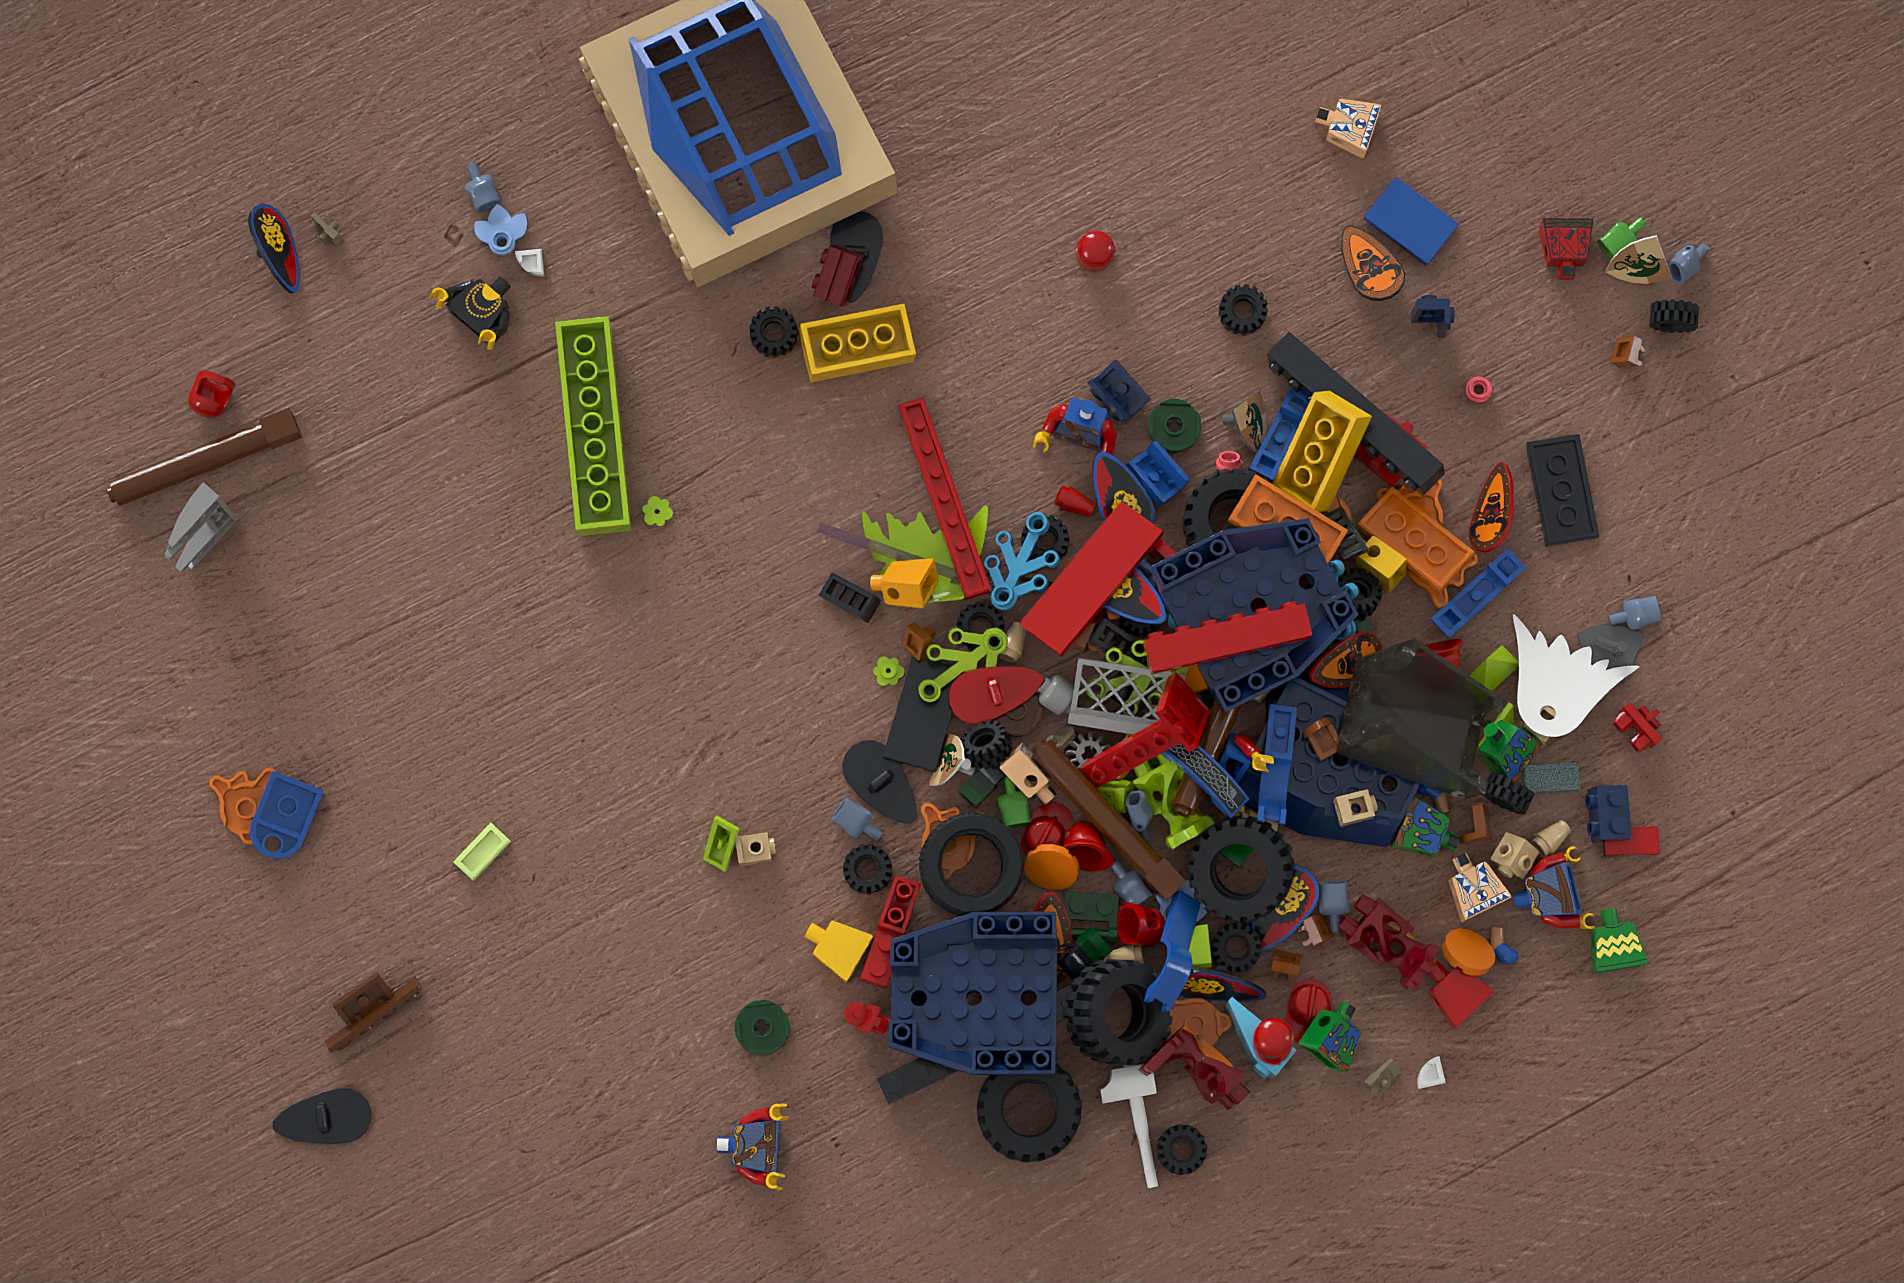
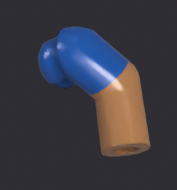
[1418,779,1450,814]
[1490,927,1518,965]

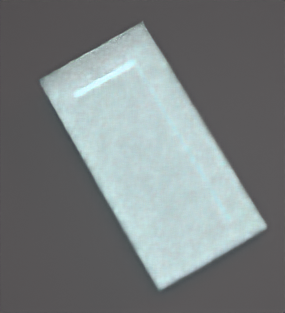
[1523,763,1580,793]

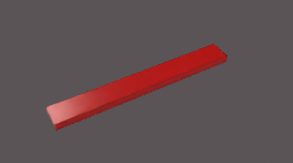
[898,397,991,600]

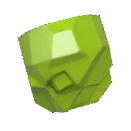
[1093,780,1135,813]

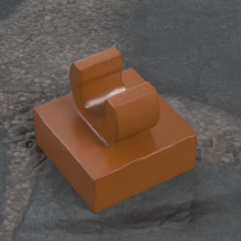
[1611,336,1646,367]
[902,622,936,661]
[1074,622,1105,653]
[1296,914,1333,946]
[1271,949,1301,983]

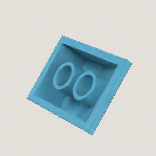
[1224,997,1296,1079]

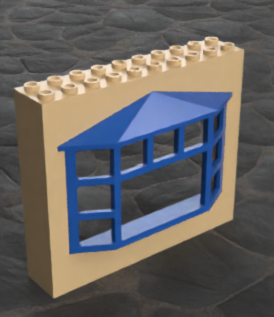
[579,0,898,288]

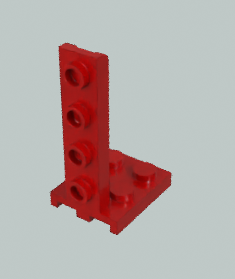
[1080,672,1210,788]

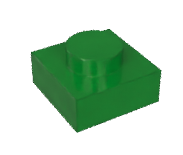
[1221,844,1254,868]

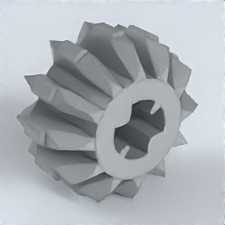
[1066,732,1110,779]

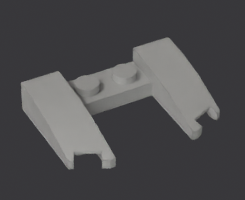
[164,482,239,572]

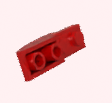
[860,875,921,989]

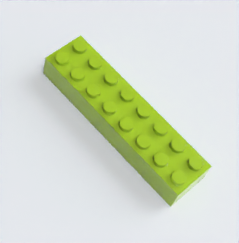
[555,316,632,536]

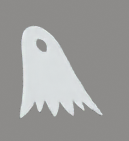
[1513,614,1639,737]

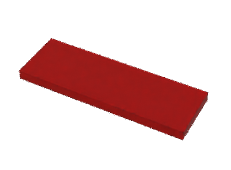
[1019,501,1164,657]

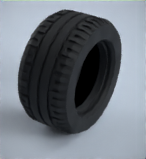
[919,812,1025,916]

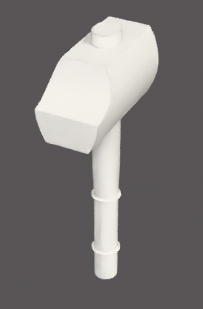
[1099,1064,1158,1188]

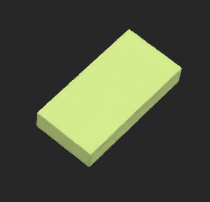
[453,823,511,881]

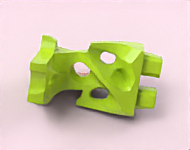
[1133,754,1215,849]

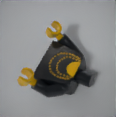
[429,276,511,350]

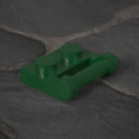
[1063,891,1119,944]

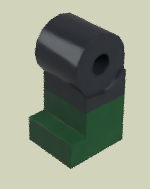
[958,761,1006,809]
[1057,926,1113,979]

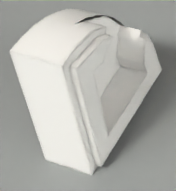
[515,249,545,277]
[1417,1056,1446,1089]

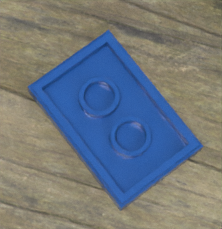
[1364,177,1459,266]

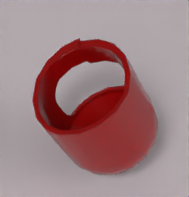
[1075,230,1115,272]
[188,370,236,418]
[1117,903,1166,946]
[1252,1018,1294,1066]

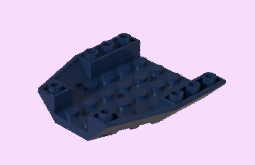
[1150,518,1359,713]
[1238,661,1434,847]
[888,912,1057,1075]

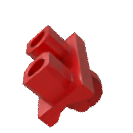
[1612,703,1662,753]
[844,1002,891,1035]

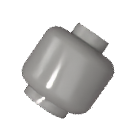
[1037,675,1074,715]

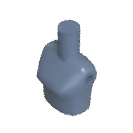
[465,162,502,213]
[1667,244,1709,285]
[1608,595,1661,630]
[1126,791,1153,842]
[831,797,882,841]
[1111,860,1154,911]
[1319,880,1350,932]

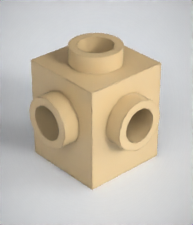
[1490,832,1539,879]

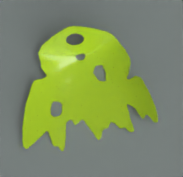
[862,505,988,602]

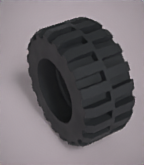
[1182,468,1270,547]
[1187,815,1295,923]
[1064,959,1173,1066]
[976,1063,1082,1163]

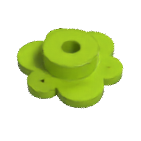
[642,496,673,526]
[873,657,904,686]

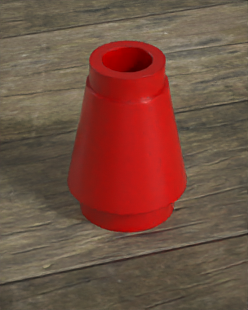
[1054,485,1095,517]

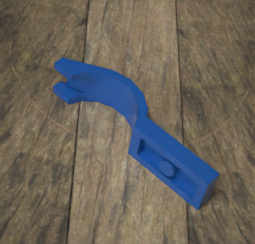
[1257,704,1297,826]
[1144,891,1201,1013]

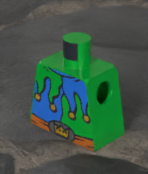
[1479,720,1542,782]
[1391,797,1461,857]
[1298,1002,1361,1073]

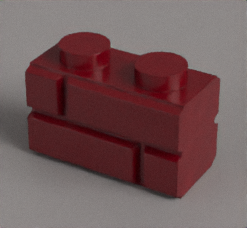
[812,245,864,307]

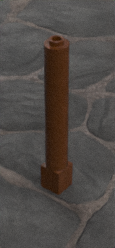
[106,408,302,506]
[1171,699,1242,818]
[1031,739,1187,902]

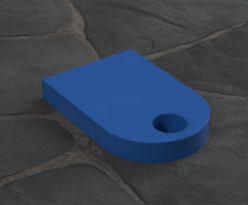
[249,771,323,859]

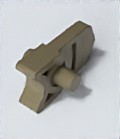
[310,212,343,246]
[1046,726,1077,753]
[1364,1058,1400,1097]

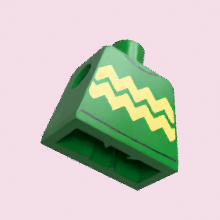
[1590,908,1648,974]

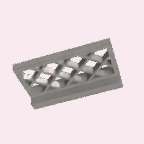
[1068,658,1186,734]

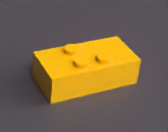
[799,304,916,383]
[1273,391,1372,512]

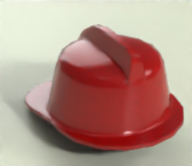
[1021,802,1074,857]
[1285,979,1332,1042]

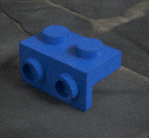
[1126,441,1190,507]

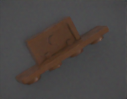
[325,972,422,1053]

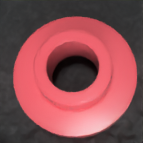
[1465,376,1492,403]
[1216,451,1243,472]

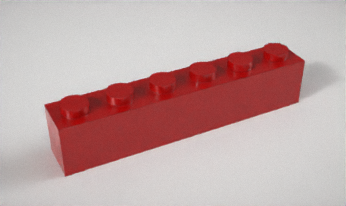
[1143,601,1313,675]

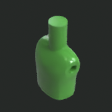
[1597,217,1646,260]
[997,777,1031,828]

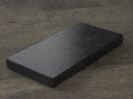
[1526,434,1599,547]
[883,656,964,773]

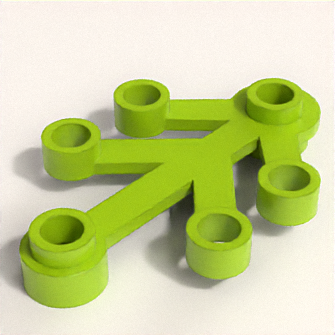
[918,627,1008,702]
[1086,640,1188,715]

